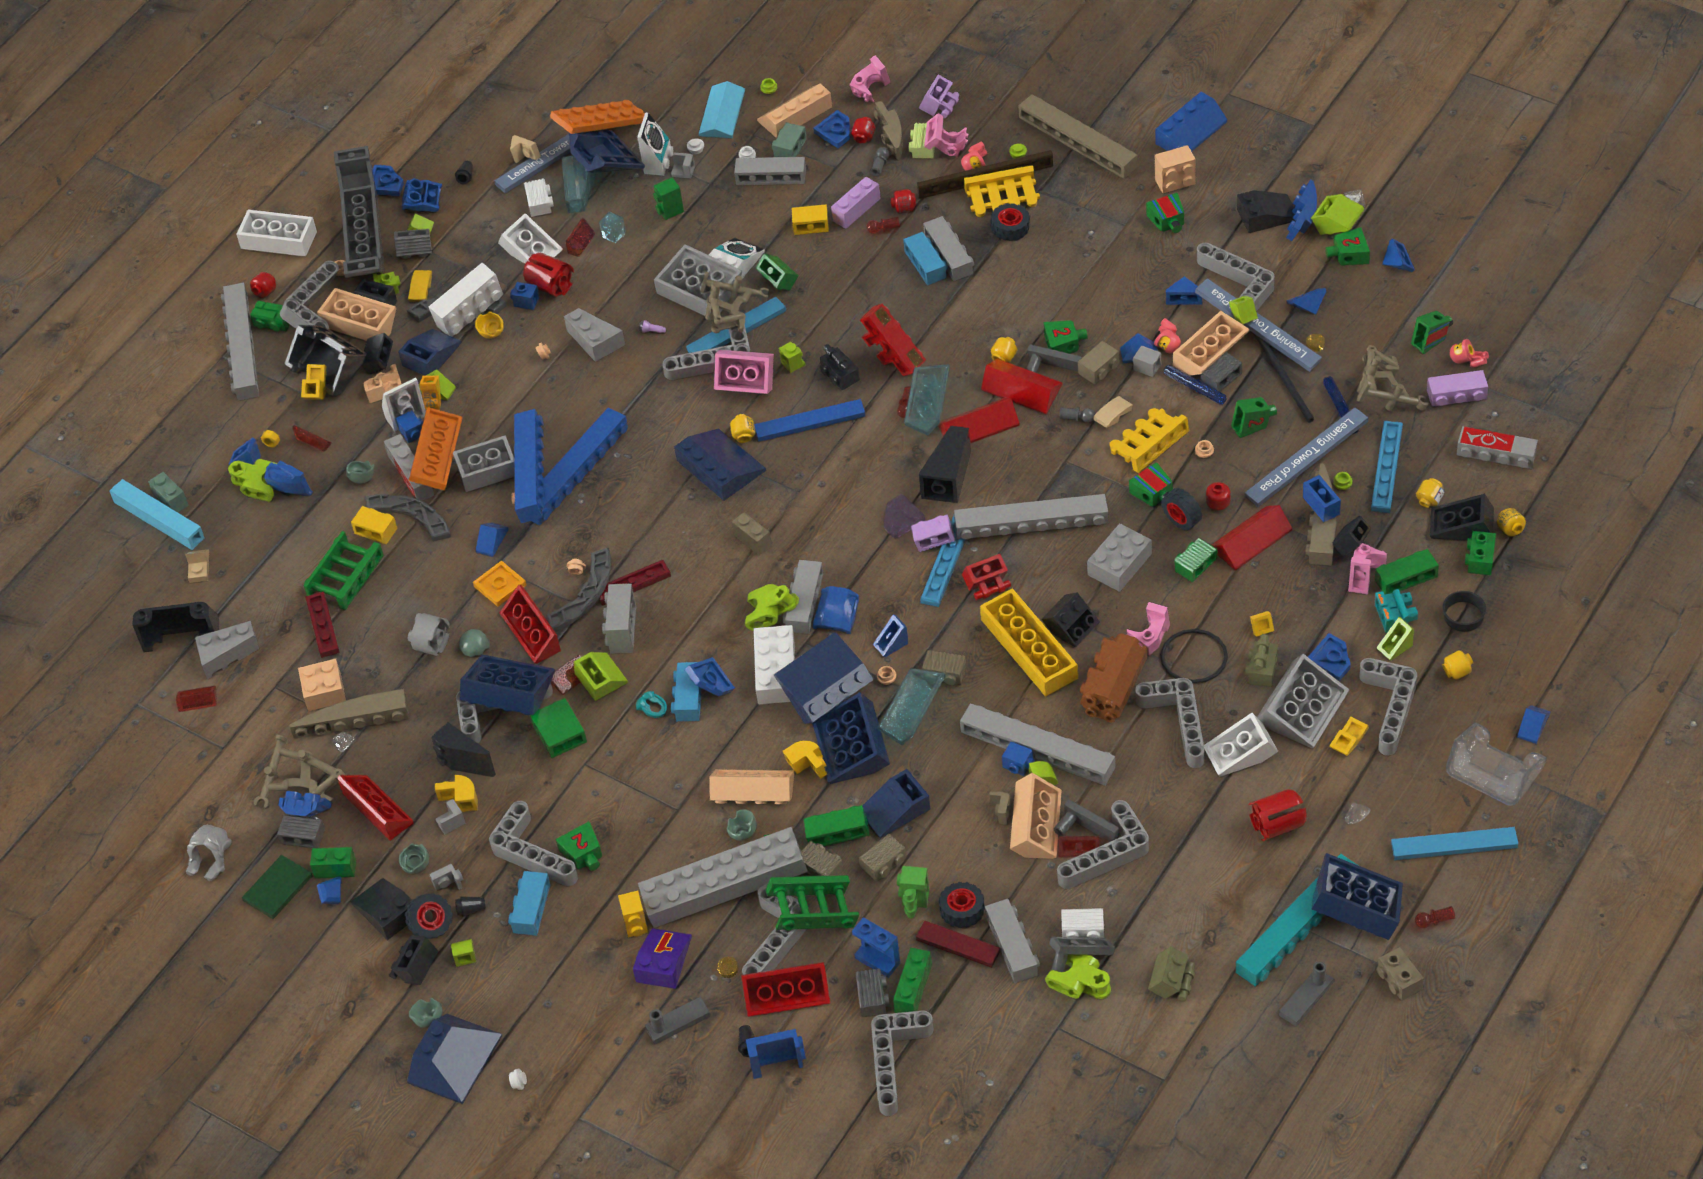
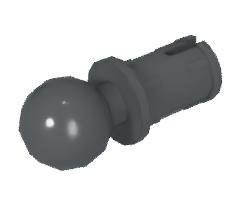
[870,147,889,176]
[1060,407,1095,423]

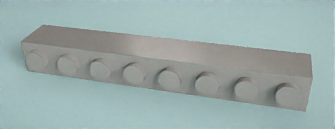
[221,283,259,401]
[954,494,1108,539]
[960,703,1115,786]

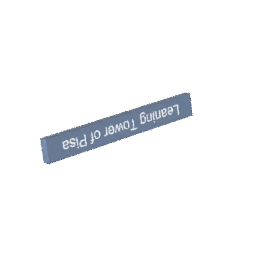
[494,128,609,193]
[1195,278,1322,372]
[1245,408,1368,507]

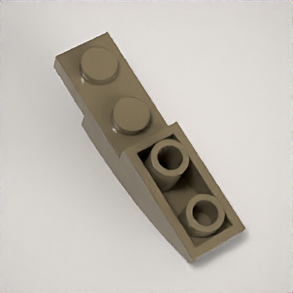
[874,101,903,160]

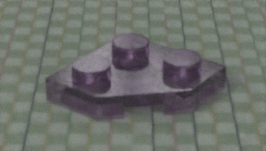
[884,494,925,539]

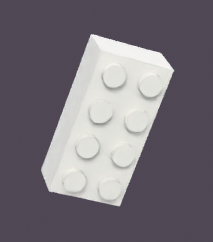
[236,210,317,256]
[429,263,503,337]
[754,625,795,704]

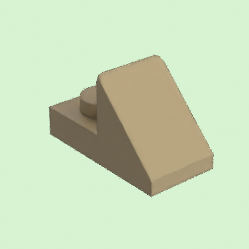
[510,135,541,163]
[185,549,209,583]

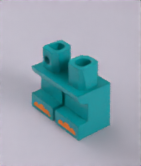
[1375,589,1418,633]

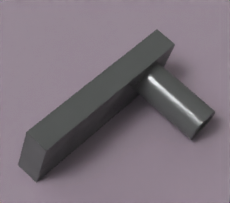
[1026,344,1082,373]
[1054,799,1119,842]
[1050,937,1115,972]
[1279,961,1334,1026]
[645,997,711,1044]

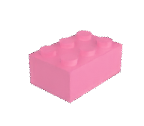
[714,350,774,394]

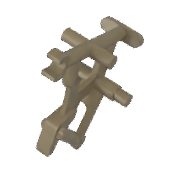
[700,272,769,333]
[1357,345,1428,411]
[254,734,346,809]

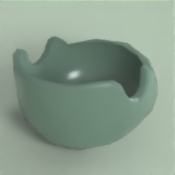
[346,460,374,484]
[459,629,490,657]
[727,809,757,841]
[399,843,430,874]
[409,998,442,1028]

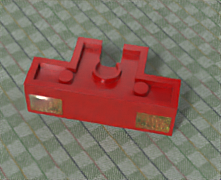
[860,303,926,376]

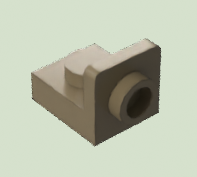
[989,791,1011,825]

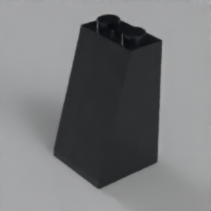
[919,426,971,503]

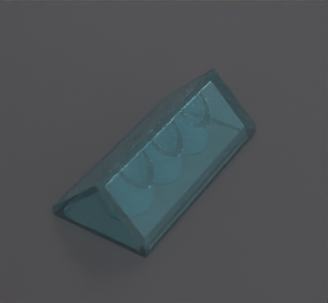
[904,364,950,436]
[878,668,946,745]

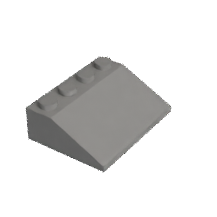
[654,245,742,316]
[1257,654,1349,748]

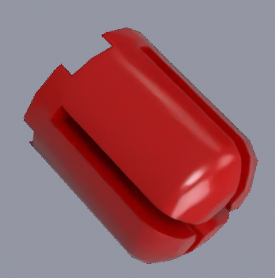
[523,253,574,297]
[1248,789,1307,841]

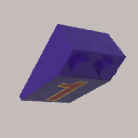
[633,928,692,989]

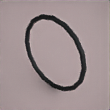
[1160,629,1228,684]

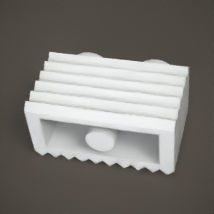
[524,178,554,217]
[1061,908,1104,938]

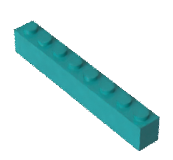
[1236,854,1359,987]

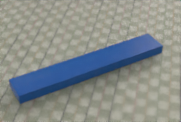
[754,399,865,442]

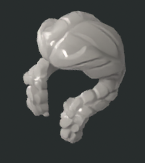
[186,824,232,881]

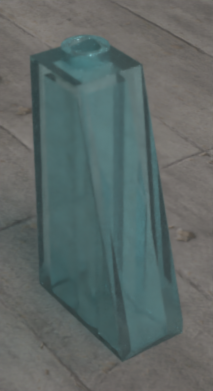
[562,156,597,213]

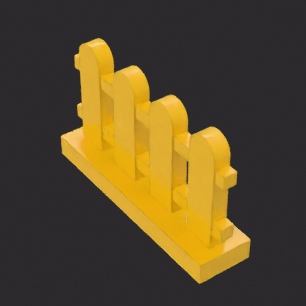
[964,165,1040,217]
[1110,408,1190,473]

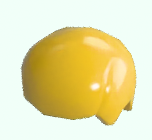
[475,312,504,339]

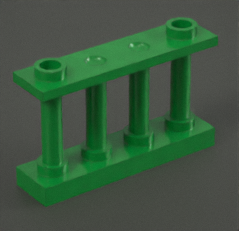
[303,531,384,610]
[766,875,859,931]

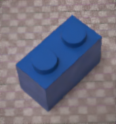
[1303,475,1341,522]

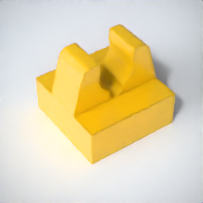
[1250,611,1274,637]

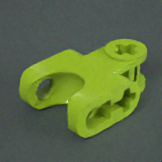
[228,459,277,502]
[745,584,799,631]
[1045,954,1111,999]

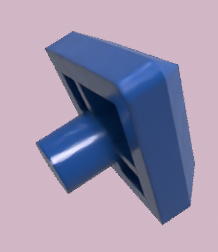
[317,876,341,904]

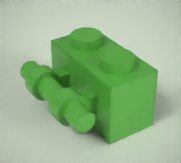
[897,866,930,919]

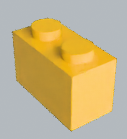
[792,204,829,235]
[351,506,398,544]
[618,891,648,938]

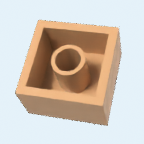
[1155,145,1196,193]
[298,659,346,711]

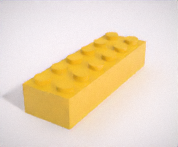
[980,588,1078,697]

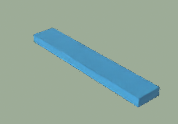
[686,297,786,353]
[1371,421,1403,513]
[920,516,966,607]
[1391,827,1518,860]

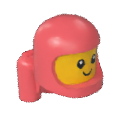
[961,141,988,171]
[1154,318,1181,354]
[1450,339,1489,368]

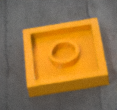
[473,560,527,607]

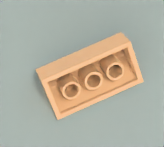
[757,84,832,138]
[317,288,396,341]
[1173,311,1249,376]
[710,769,794,804]
[1010,773,1062,859]

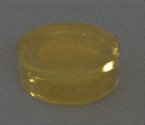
[1306,334,1325,351]
[717,957,738,978]

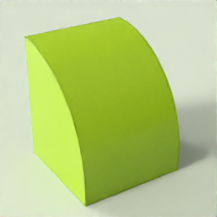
[407,213,434,233]
[1229,296,1258,324]
[1029,761,1058,785]
[451,939,476,967]

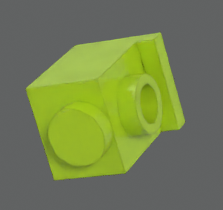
[373,272,401,294]
[779,342,806,373]

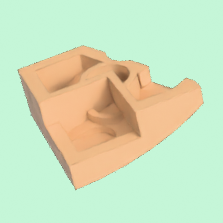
[363,364,402,403]

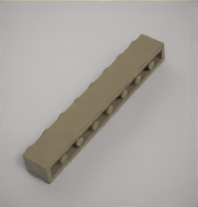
[1018,94,1138,179]

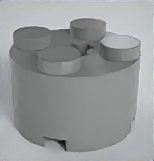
[408,613,450,656]

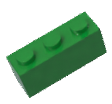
[1375,549,1439,595]
[804,805,870,846]
[893,947,932,1013]

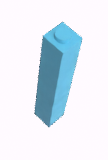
[110,479,205,550]

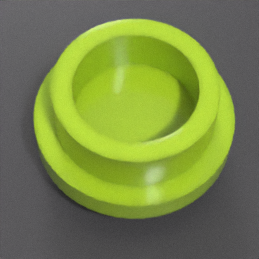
[760,78,777,94]
[1009,144,1027,159]
[1333,472,1352,490]

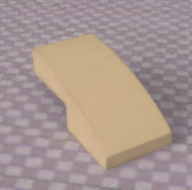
[1093,396,1133,428]

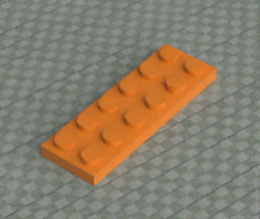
[550,100,645,134]
[408,407,462,491]

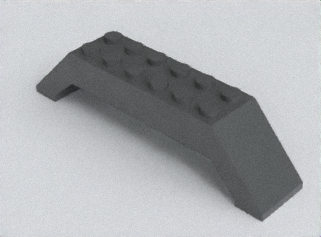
[334,146,385,278]

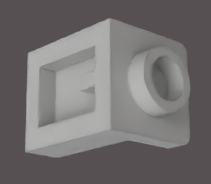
[430,864,464,891]

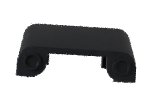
[285,325,367,397]
[132,602,219,653]

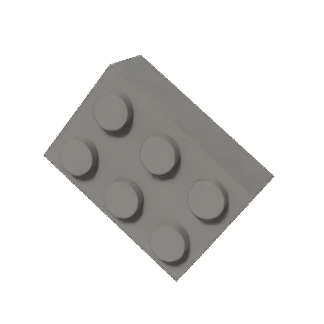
[453,435,515,492]
[1087,523,1152,592]
[602,584,636,654]

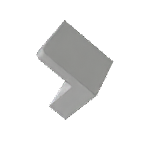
[671,152,695,179]
[1133,346,1161,377]
[435,799,466,835]

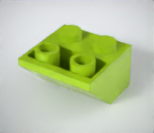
[1311,194,1364,235]
[574,652,628,701]

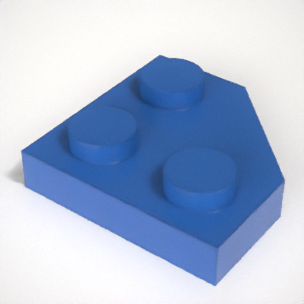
[813,110,850,148]
[373,165,404,196]
[1308,633,1351,681]
[685,657,735,696]

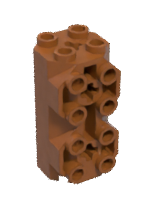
[1080,633,1147,723]

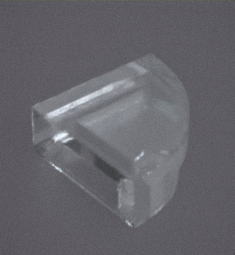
[333,732,354,753]
[1344,802,1371,824]

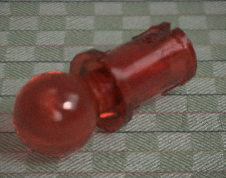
[866,217,900,234]
[897,386,915,418]
[1415,906,1455,928]

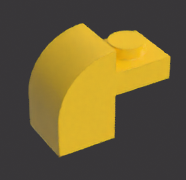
[301,364,327,400]
[783,741,827,779]
[435,775,478,812]

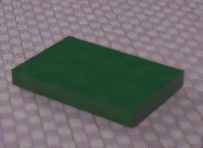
[242,855,313,919]

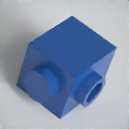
[510,282,540,310]
[396,410,423,443]
[1002,742,1035,776]

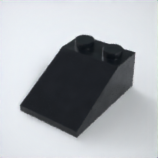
[1237,190,1295,233]
[1430,493,1494,541]
[431,722,496,777]
[351,878,412,941]

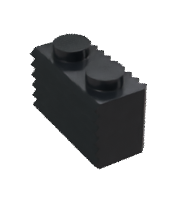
[362,333,393,375]
[1332,516,1371,556]

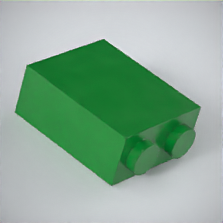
[530,698,587,758]

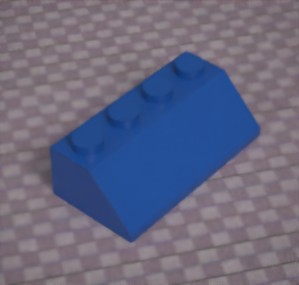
[1155,92,1227,152]

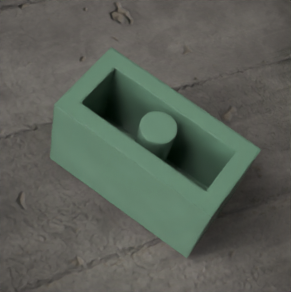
[772,122,806,157]
[148,472,189,512]

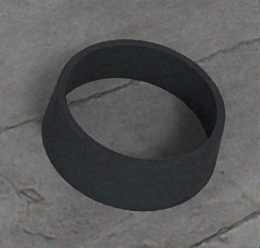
[1443,591,1486,632]

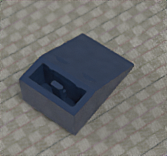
[398,329,462,376]
[862,769,931,839]

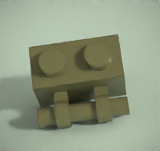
[1245,634,1278,687]
[1148,946,1195,1001]

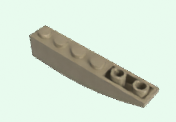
[1305,463,1336,566]
[290,689,409,739]

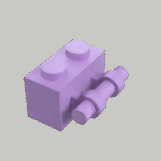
[919,74,960,118]

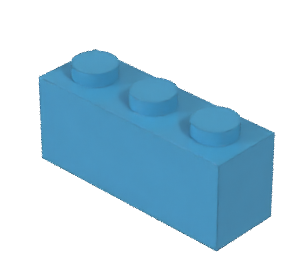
[903,232,948,285]
[671,662,702,721]
[508,871,551,936]

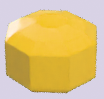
[261,430,280,448]

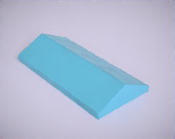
[699,81,745,138]

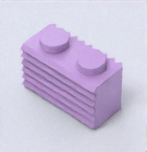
[911,514,955,552]

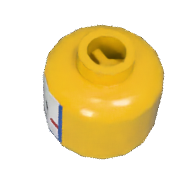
[1416,478,1445,508]

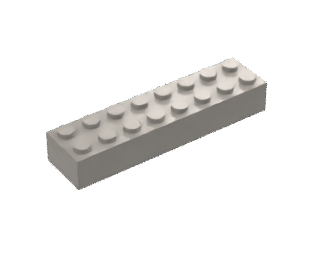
[638,827,808,928]

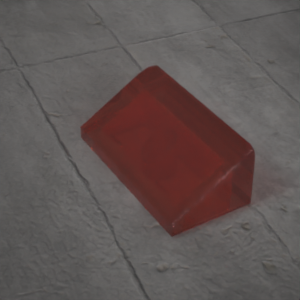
[565,218,595,257]
[292,425,332,452]
[551,654,581,695]
[176,686,217,712]
[1058,836,1100,857]

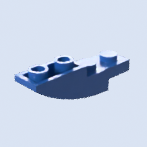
[1286,179,1317,241]

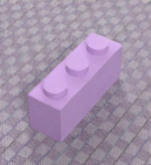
[831,177,880,229]
[1427,370,1488,407]

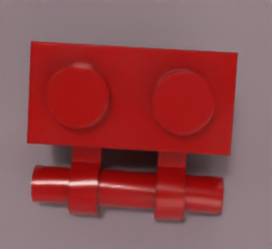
[962,554,1011,600]

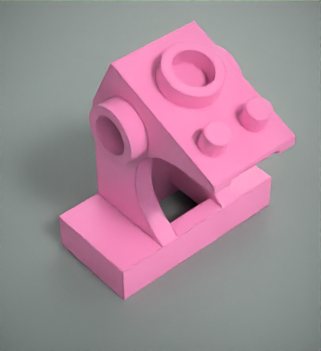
[850,55,890,102]
[924,113,969,157]
[1348,543,1387,594]
[1127,602,1170,656]

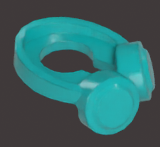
[636,691,667,718]

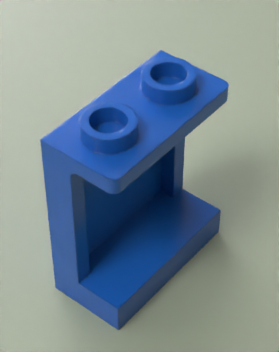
[852,917,901,978]
[746,1029,806,1079]

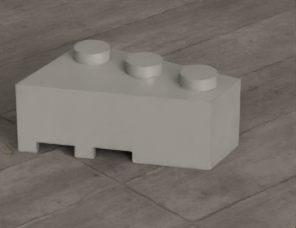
[564,308,625,362]
[195,621,259,679]

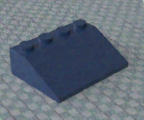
[674,429,766,501]
[773,632,874,724]
[460,654,555,715]
[813,692,890,784]
[1312,853,1403,940]

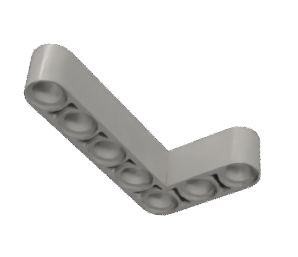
[1197,243,1274,311]
[280,261,339,329]
[663,321,750,380]
[1360,658,1417,755]
[1135,678,1204,768]
[456,682,553,743]
[1057,800,1149,889]
[489,801,578,886]
[742,884,810,975]
[871,1011,934,1116]

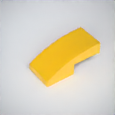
[408,270,432,302]
[1330,717,1369,756]

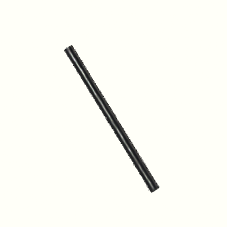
[1253,333,1314,423]

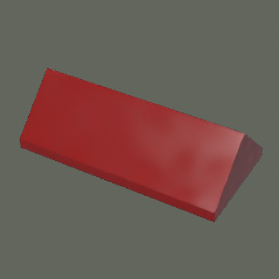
[981,359,1063,415]
[937,398,1020,443]
[1211,505,1292,571]
[499,584,561,664]
[337,775,414,841]
[741,962,830,1016]

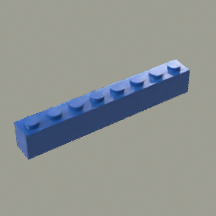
[531,408,628,525]
[514,409,545,523]

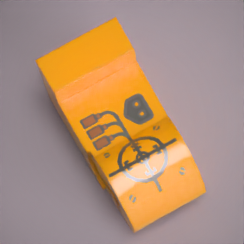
[419,375,441,410]

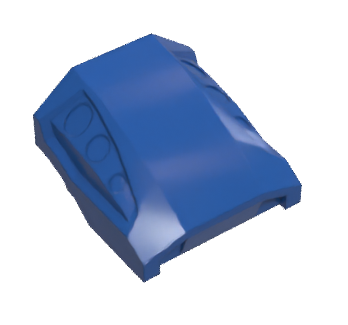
[401,179,442,212]
[264,461,313,496]
[813,586,859,634]
[278,791,332,817]

